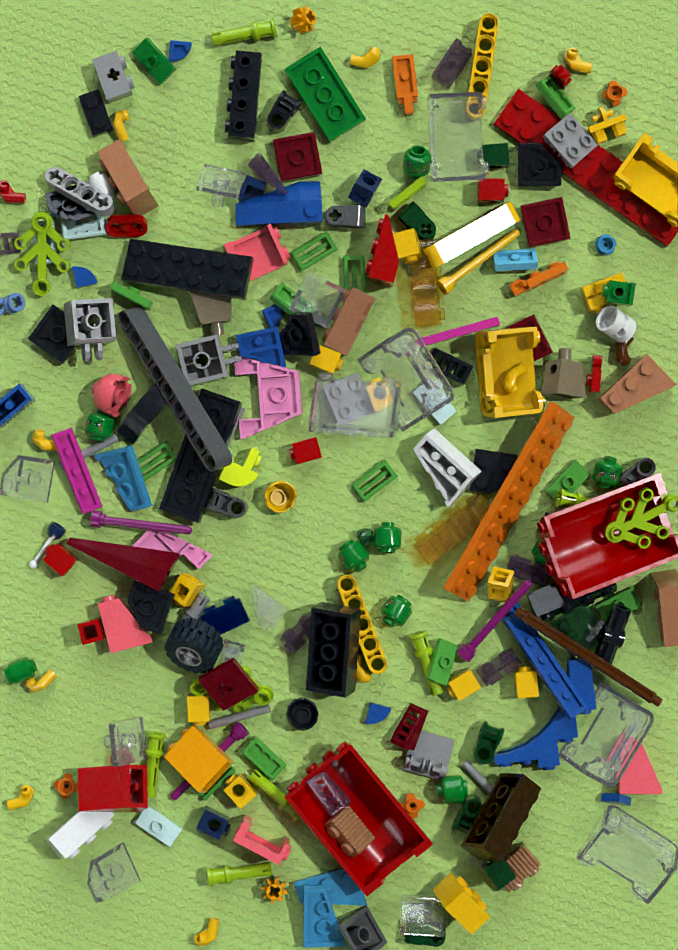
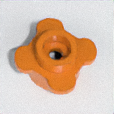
[602,81,627,106]
[54,773,78,799]
[401,793,425,819]

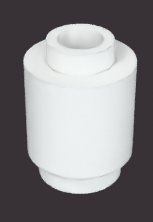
[87,172,116,201]

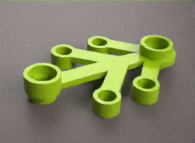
[14,212,71,296]
[605,487,678,549]
[190,663,274,713]

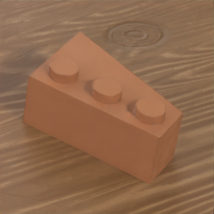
[98,139,159,216]
[322,287,376,356]
[598,354,676,414]
[651,569,678,647]

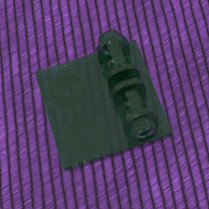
[550,605,601,659]

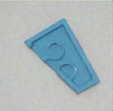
[94,445,152,511]
[294,867,367,906]
[303,885,346,948]

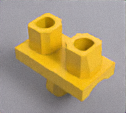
[586,107,627,144]

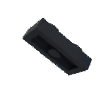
[78,89,114,137]

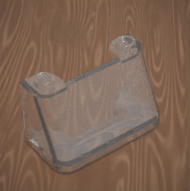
[427,92,489,182]
[357,328,454,432]
[309,373,401,438]
[559,682,654,787]
[576,805,678,904]

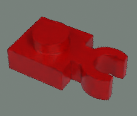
[549,64,572,90]
[586,355,603,393]

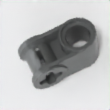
[325,205,366,228]
[619,457,656,486]
[205,488,248,518]

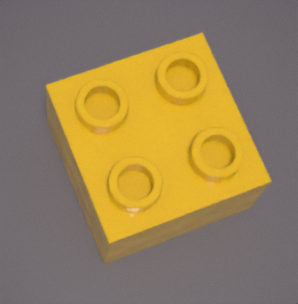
[433,872,490,935]

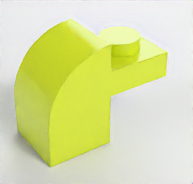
[219,447,262,487]

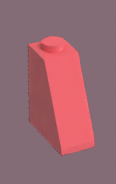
[98,595,154,653]
[617,736,662,794]

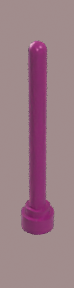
[90,510,192,535]
[457,580,532,662]
[170,722,249,800]

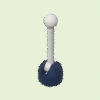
[29,521,66,569]

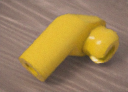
[350,47,381,68]
[565,47,592,74]
[113,109,130,142]
[503,363,527,394]
[32,429,57,451]
[356,653,372,683]
[25,669,57,692]
[194,918,219,946]

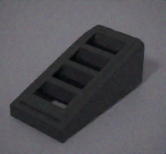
[425,348,473,385]

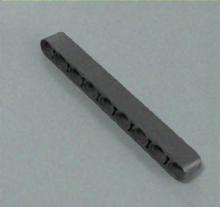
[118,306,232,472]

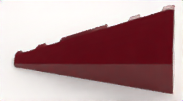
[66,537,181,592]

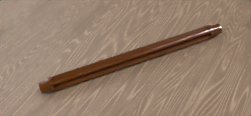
[514,607,663,707]

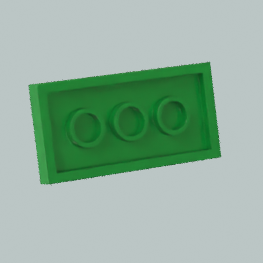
[284,46,366,143]

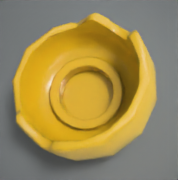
[264,481,297,513]

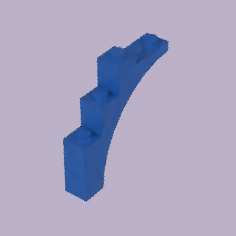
[493,657,596,771]

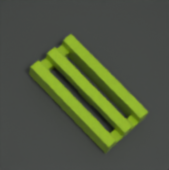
[388,176,426,211]

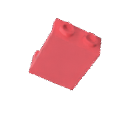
[224,223,291,282]
[233,815,291,865]

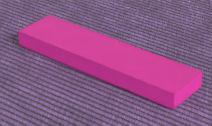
[415,317,500,349]
[51,427,103,514]

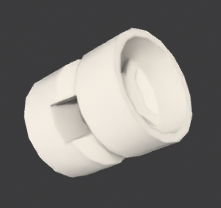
[596,305,636,343]

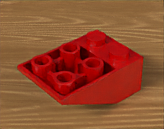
[365,214,399,287]
[77,765,148,812]

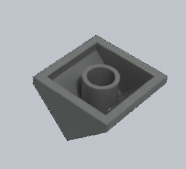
[338,906,388,950]

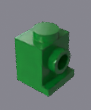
[602,280,636,306]

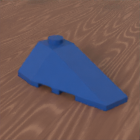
[235,181,322,226]

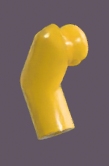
[7,785,34,811]

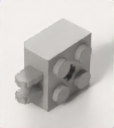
[64,298,116,361]
[176,335,242,386]

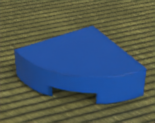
[168,40,192,63]
[72,266,98,288]
[262,304,283,327]
[365,702,391,724]
[601,793,631,806]

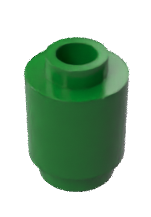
[4,657,38,684]

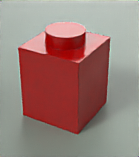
[477,178,509,203]
[289,437,322,464]
[43,543,79,576]
[77,617,106,645]

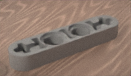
[45,167,115,217]

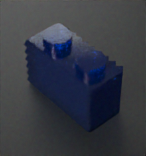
[201,595,251,635]

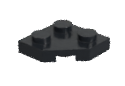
[518,142,562,186]
[45,181,97,226]
[28,304,76,364]
[279,312,321,356]
[469,449,518,494]
[127,580,176,635]

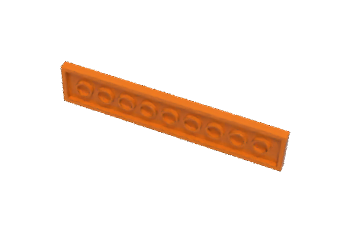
[443,401,575,602]

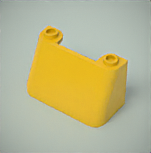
[613,133,678,227]
[475,327,546,418]

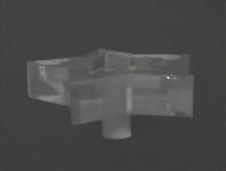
[585,620,604,643]

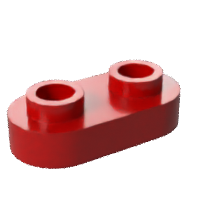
[105,214,148,238]

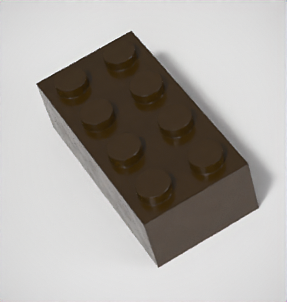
[460,773,541,862]

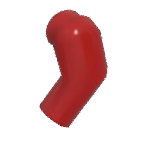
[0,180,26,204]

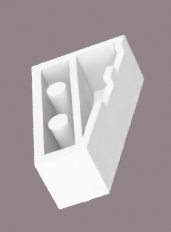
[413,429,482,507]
[44,812,114,860]

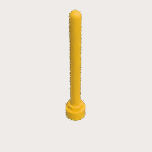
[436,229,520,295]

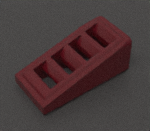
[390,703,428,751]

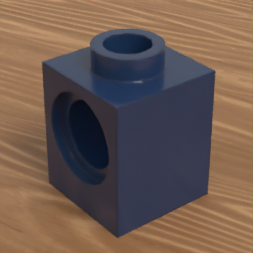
[348,169,382,208]
[196,806,231,840]

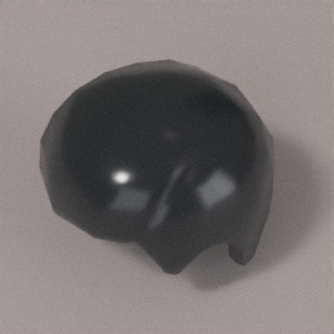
[286,697,319,731]

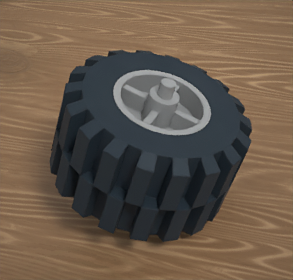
[164,618,224,673]

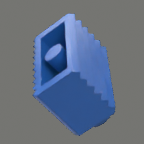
[0,384,35,426]

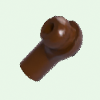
[614,337,634,366]

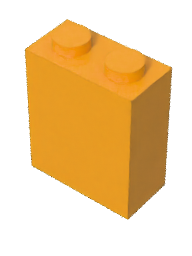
[164,725,234,793]

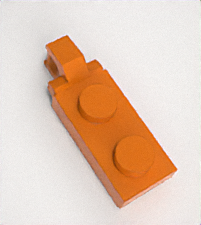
[392,54,418,116]
[509,261,568,297]

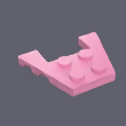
[234,357,303,439]
[133,530,213,582]

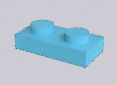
[493,249,538,271]

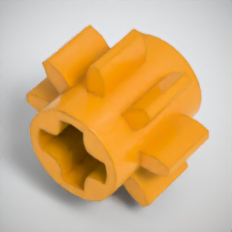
[290,6,316,34]
[261,876,288,904]

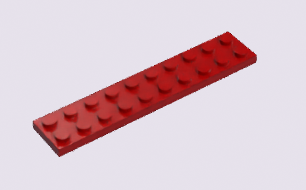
[493,89,678,247]

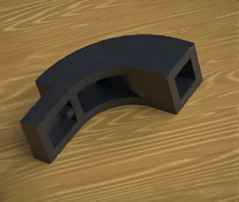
[117,384,167,445]

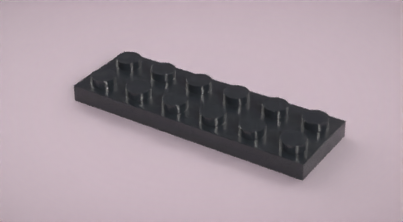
[121,239,254,300]
[159,388,242,523]

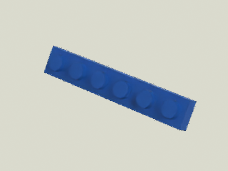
[502,602,588,720]

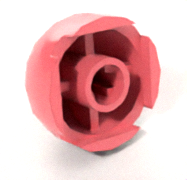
[92,373,132,417]

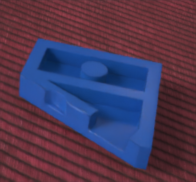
[236,326,286,367]

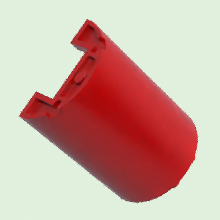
[537,473,678,599]
[285,741,433,896]

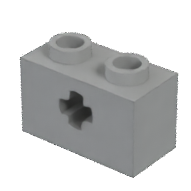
[92,51,135,103]

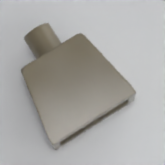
[190,292,232,336]
[542,348,585,399]

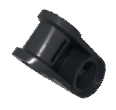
[267,90,302,133]

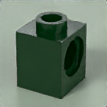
[477,143,510,169]
[482,859,516,890]

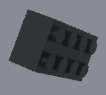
[306,602,361,698]

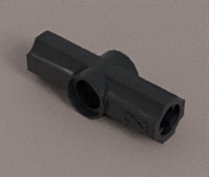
[595,603,631,664]

